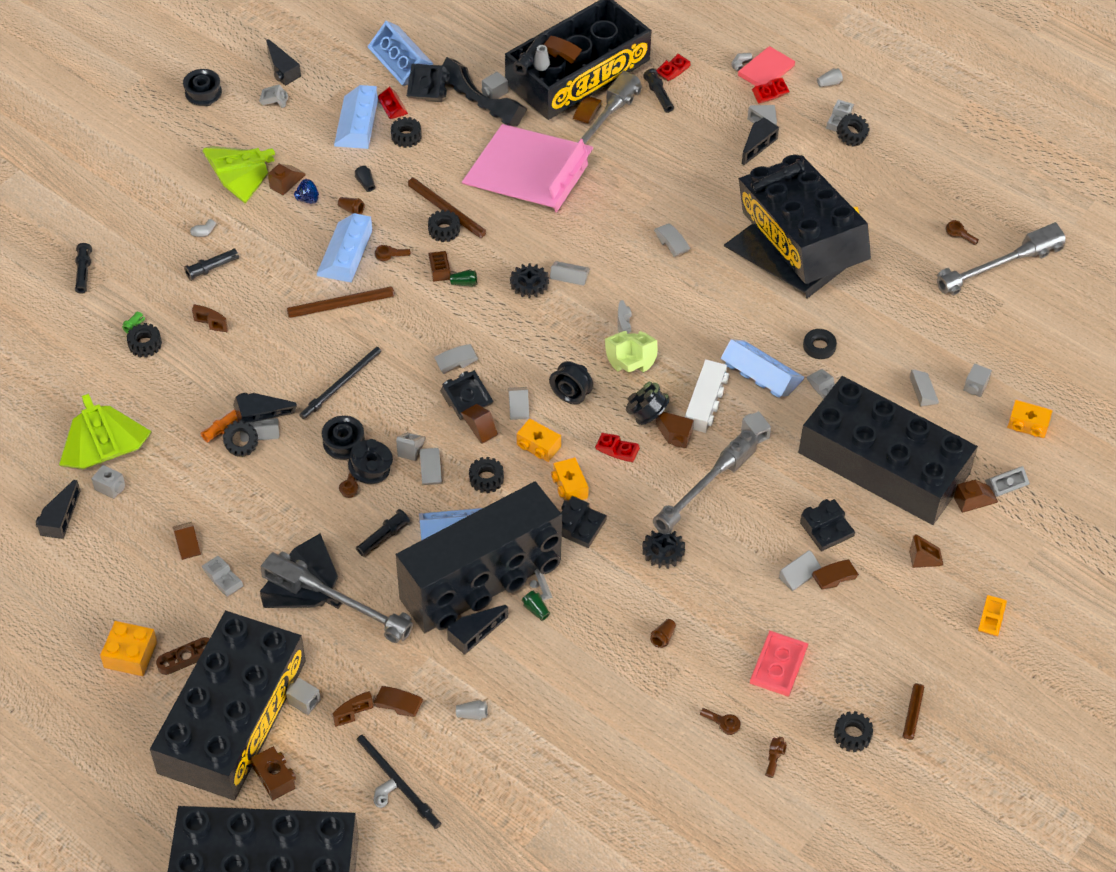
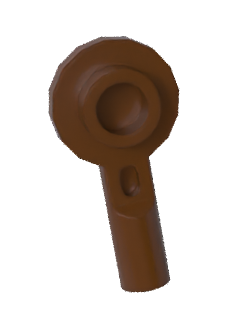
[946,220,979,245]
[374,245,411,261]
[339,472,358,498]
[700,708,741,735]
[765,736,787,778]

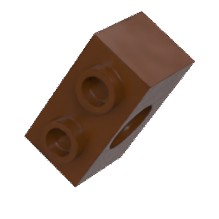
[251,746,296,801]

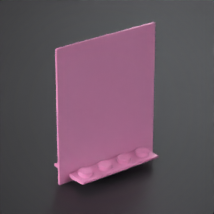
[462,124,593,213]

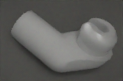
[732,53,752,71]
[190,219,216,237]
[373,779,397,808]

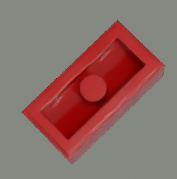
[377,86,408,120]

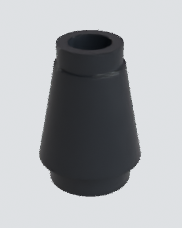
[355,165,375,192]

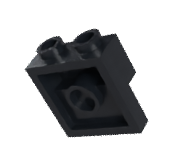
[406,64,449,102]
[440,370,494,420]
[561,496,607,549]
[800,499,855,552]

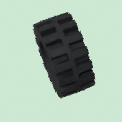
[836,113,870,146]
[391,117,422,148]
[428,210,460,242]
[127,323,162,358]
[223,420,259,457]
[469,457,504,494]
[834,711,873,752]

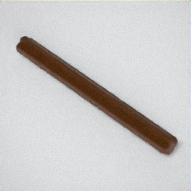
[408,177,486,238]
[287,286,394,318]

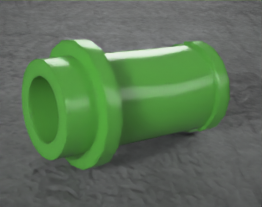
[122,311,145,333]

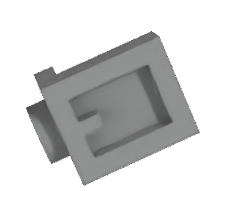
[259,84,288,108]

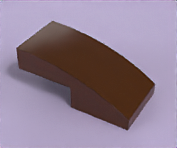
[544,36,582,64]
[573,96,602,124]
[192,304,228,333]
[811,559,859,590]
[373,686,423,717]
[332,691,373,727]

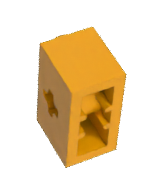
[1007,400,1053,438]
[517,418,561,462]
[551,457,589,500]

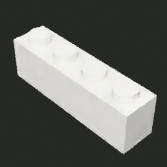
[685,359,729,433]

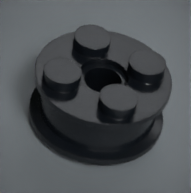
[183,69,222,106]
[549,361,593,405]
[626,381,670,425]
[321,415,365,460]
[348,439,393,484]

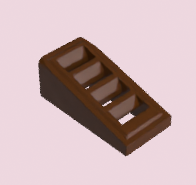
[428,251,451,282]

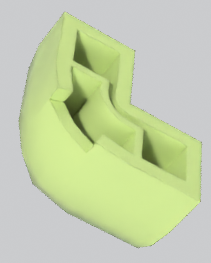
[605,331,658,372]

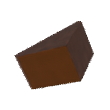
[461,404,498,444]
[172,522,201,560]
[909,534,944,568]

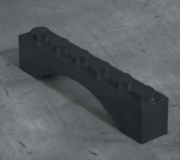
[442,57,528,126]

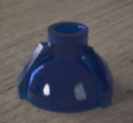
[294,178,319,204]

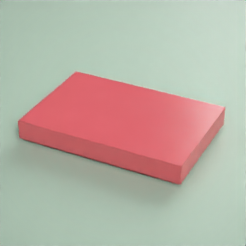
[738,46,795,86]
[750,630,809,697]

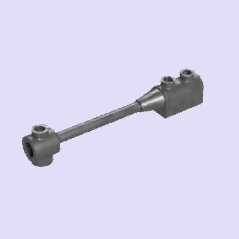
[577,71,642,144]
[937,222,1066,295]
[653,430,758,534]
[261,551,413,643]

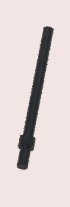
[299,347,381,419]
[357,734,441,829]

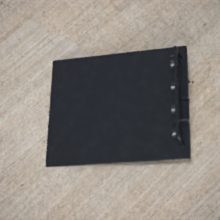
[724,224,845,299]

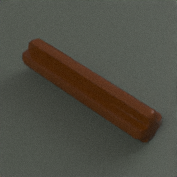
[903,683,925,740]

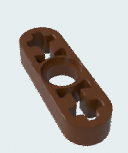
[156,637,210,675]

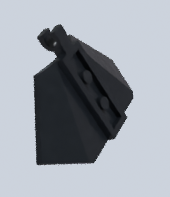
[260,533,343,609]

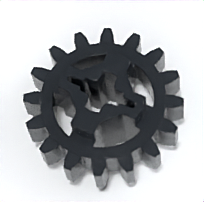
[510,263,549,298]
[642,530,685,569]

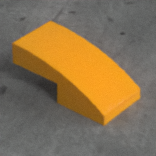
[978,595,1007,637]

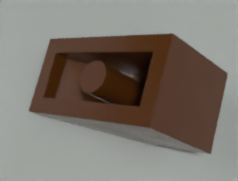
[268,163,306,195]
[656,411,694,449]
[954,479,998,513]

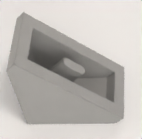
[747,105,777,125]
[508,387,529,420]
[396,432,425,461]

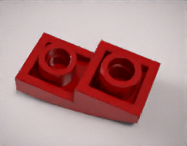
[657,54,691,81]
[752,77,790,104]
[595,433,640,463]

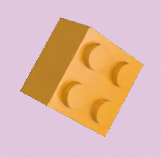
[100,621,157,676]

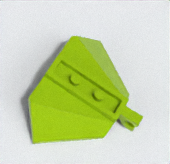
[203,146,275,204]
[59,394,151,469]

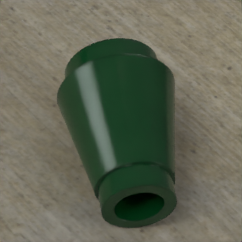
[450,269,477,287]
[522,590,550,621]

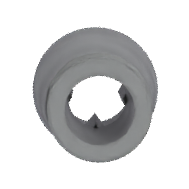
[533,45,550,71]
[817,68,843,88]
[456,699,488,720]

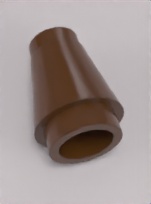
[338,197,365,214]
[650,619,676,648]

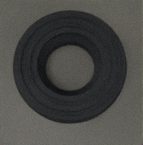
[803,329,837,359]

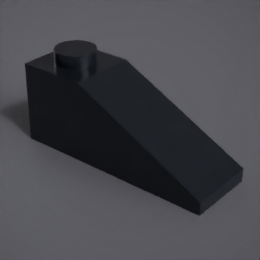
[266,39,301,86]
[741,117,779,165]
[233,393,297,423]
[36,480,81,539]
[447,605,508,655]

